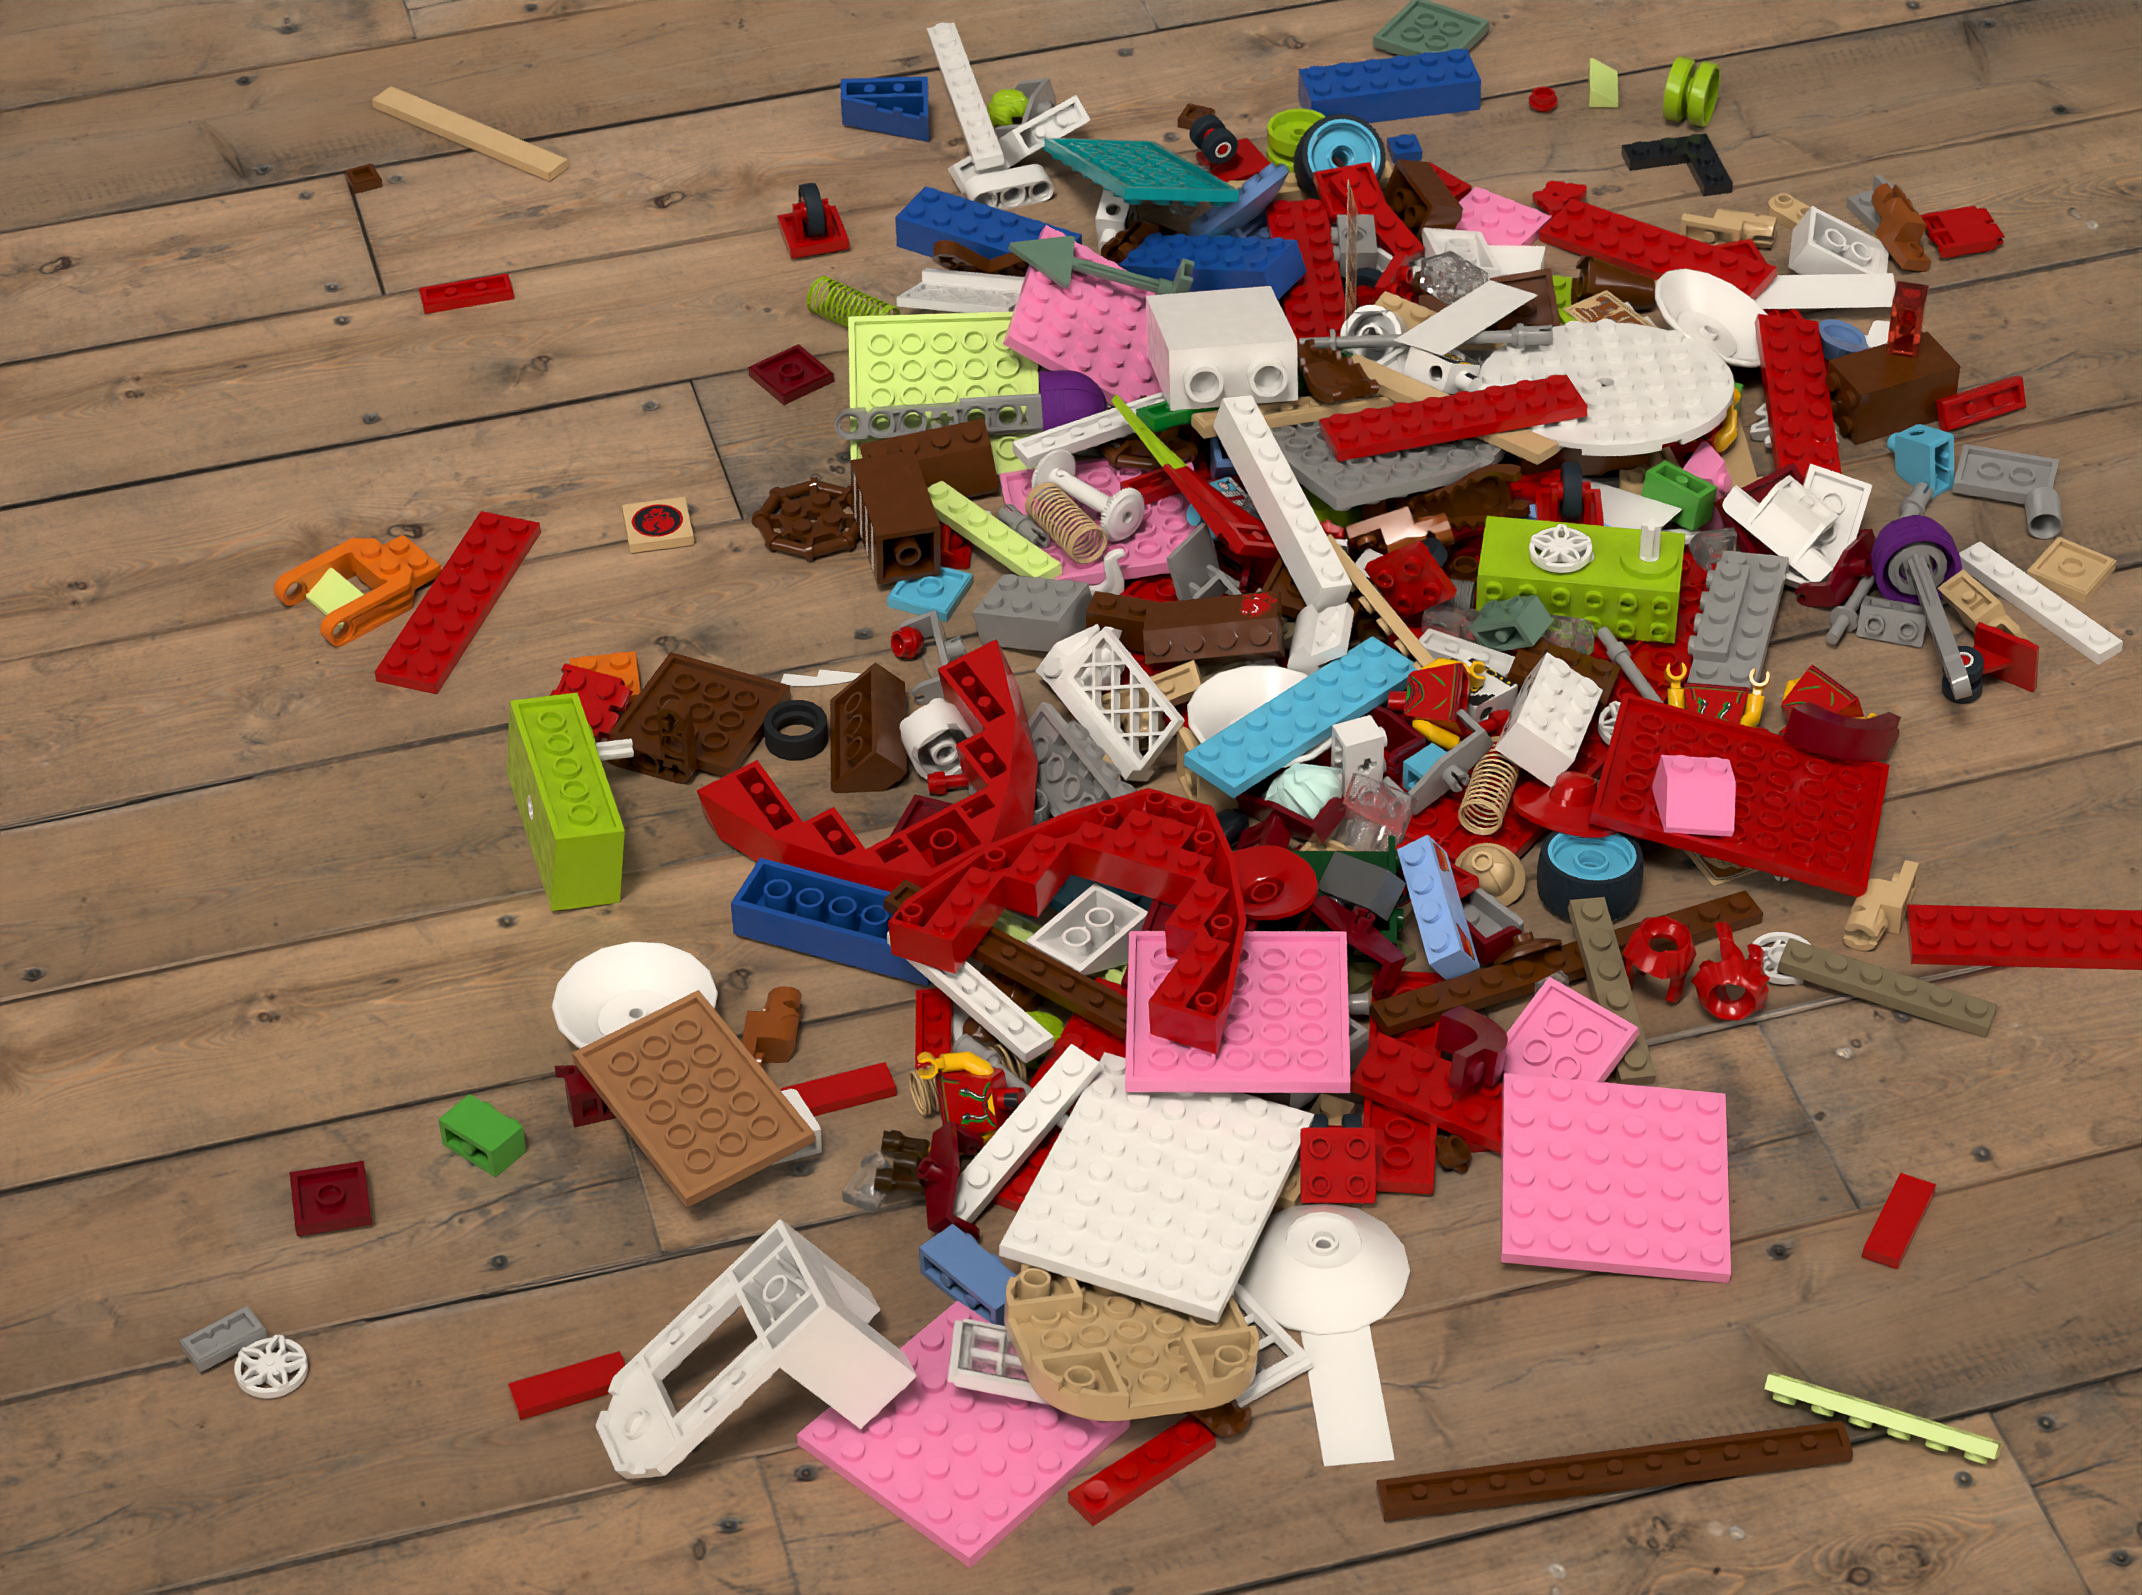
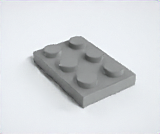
[1952,444,2059,504]

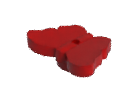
[1532,180,1587,216]

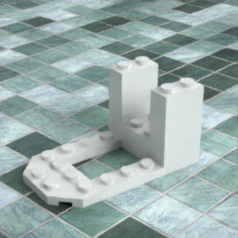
[596,1219,917,1479]

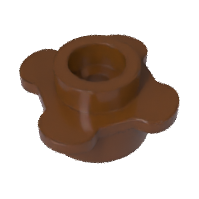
[1449,556,1479,585]
[1435,1135,1471,1174]

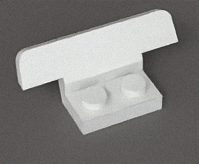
[1723,475,1840,583]

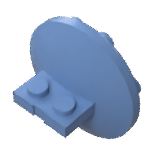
[1187,162,1289,239]

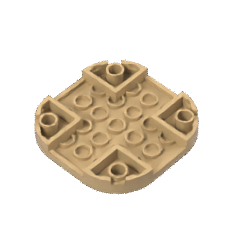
[1004,1263,1259,1421]

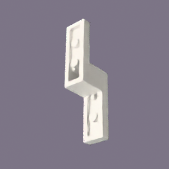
[948,95,1091,194]

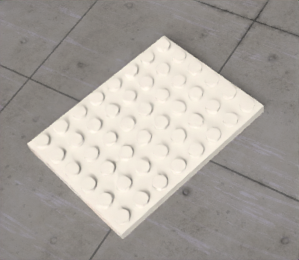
[999,1052,1314,1323]

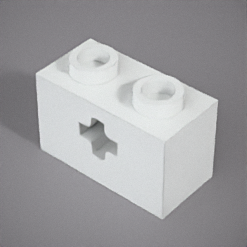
[1331,715,1387,798]

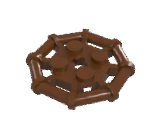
[1093,395,1203,471]
[752,477,860,561]

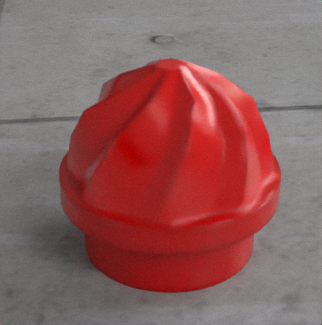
[891,626,924,659]

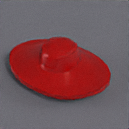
[1512,771,1618,838]
[1233,845,1318,920]

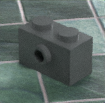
[1318,851,1406,921]

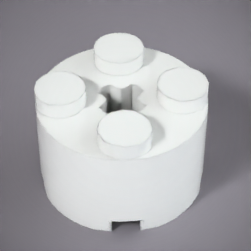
[1340,305,1409,362]
[899,698,974,779]

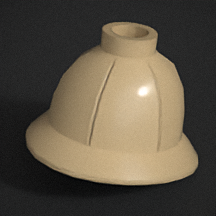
[1455,843,1526,906]

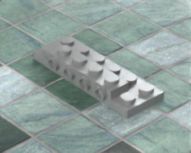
[1687,550,1789,693]
[1028,701,1137,817]

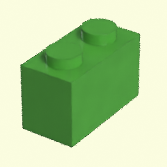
[1641,460,1718,532]
[438,1094,526,1178]

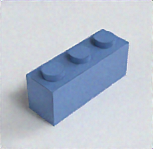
[919,1224,1018,1326]

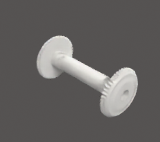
[1032,449,1145,542]

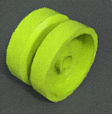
[1663,56,1721,127]
[1267,108,1325,173]

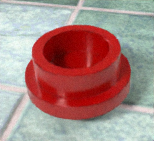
[1528,86,1558,112]

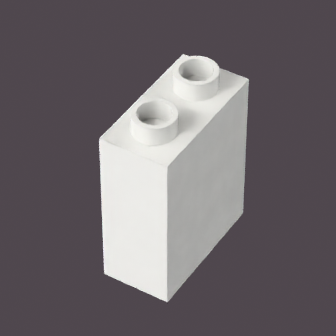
[1146,286,1298,411]

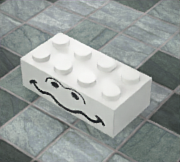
[1495,652,1603,788]

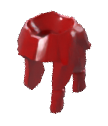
[1622,915,1697,1004]
[1691,922,1770,1021]

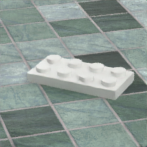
[1785,464,1872,588]

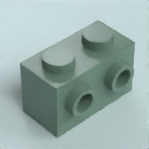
[1469,595,1553,652]

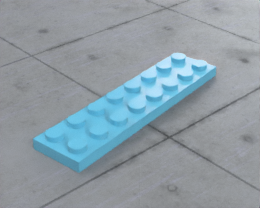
[1183,636,1416,798]

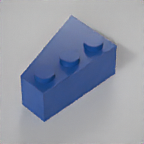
[841,76,929,142]

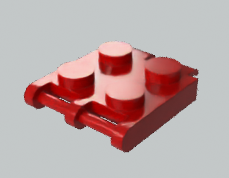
[1920,206,2005,258]
[550,664,633,742]

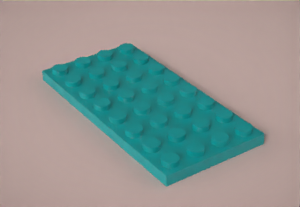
[1043,138,1239,207]

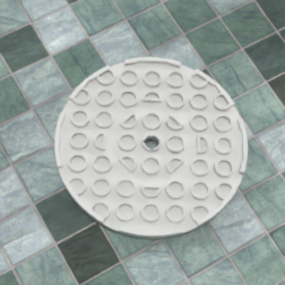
[1478,319,1734,456]

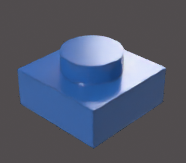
[1387,134,1422,164]

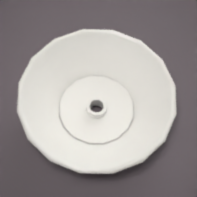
[1655,269,1767,368]
[1187,666,1332,768]
[552,942,718,1049]
[1239,1203,1410,1335]

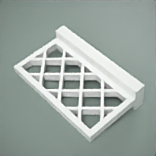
[896,268,1025,313]
[1051,628,1185,781]

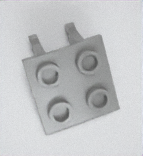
[1166,523,1246,601]

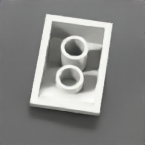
[1788,206,1889,275]
[1422,228,1501,296]
[1026,883,1148,976]

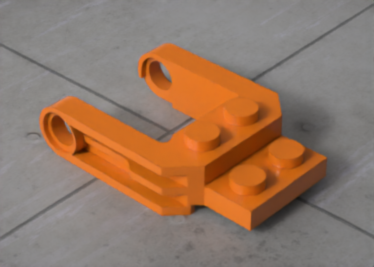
[274,535,441,647]

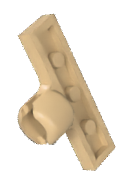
[1070,660,1203,751]

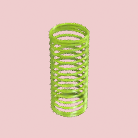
[806,276,901,328]

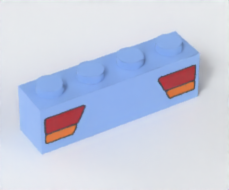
[1397,835,1480,980]

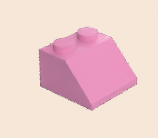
[1683,442,1732,533]
[1652,755,1736,837]

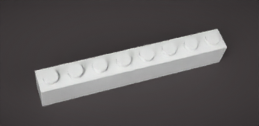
[1213,395,1352,613]

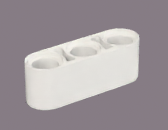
[964,164,1054,210]

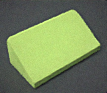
[1589,58,1618,108]
[306,568,364,628]

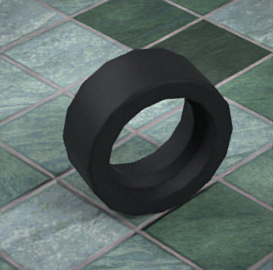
[764,700,828,761]

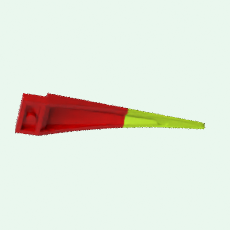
[1111,394,1280,558]

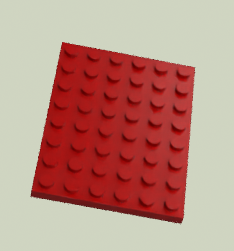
[1588,692,1890,897]

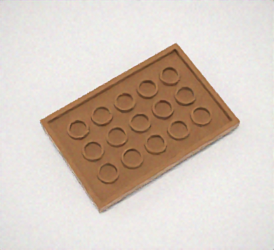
[572,990,815,1208]

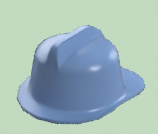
[1819,319,1869,360]

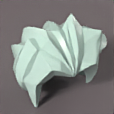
[1261,763,1342,821]

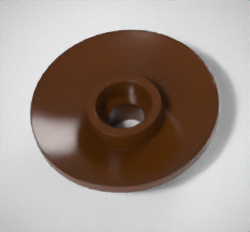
[1493,932,1562,966]

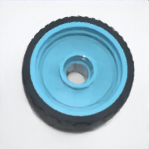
[1293,114,1386,200]
[1537,831,1644,921]

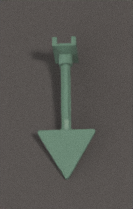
[1008,236,1194,295]

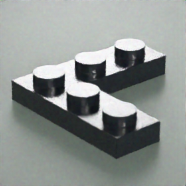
[1621,134,1733,197]

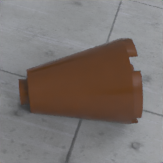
[1571,255,1656,311]

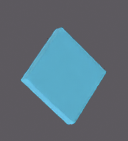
[887,566,973,622]

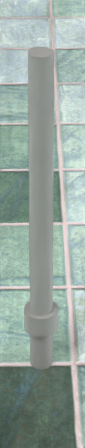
[1597,627,1664,703]

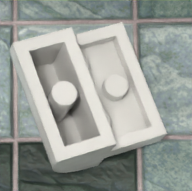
[1287,602,1354,676]

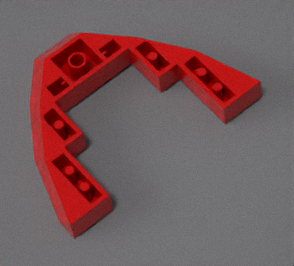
[696,639,1038,892]
[888,788,1247,1055]

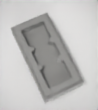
[179,1306,268,1373]

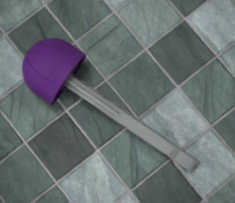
[835,370,1108,440]
[1871,515,1972,700]

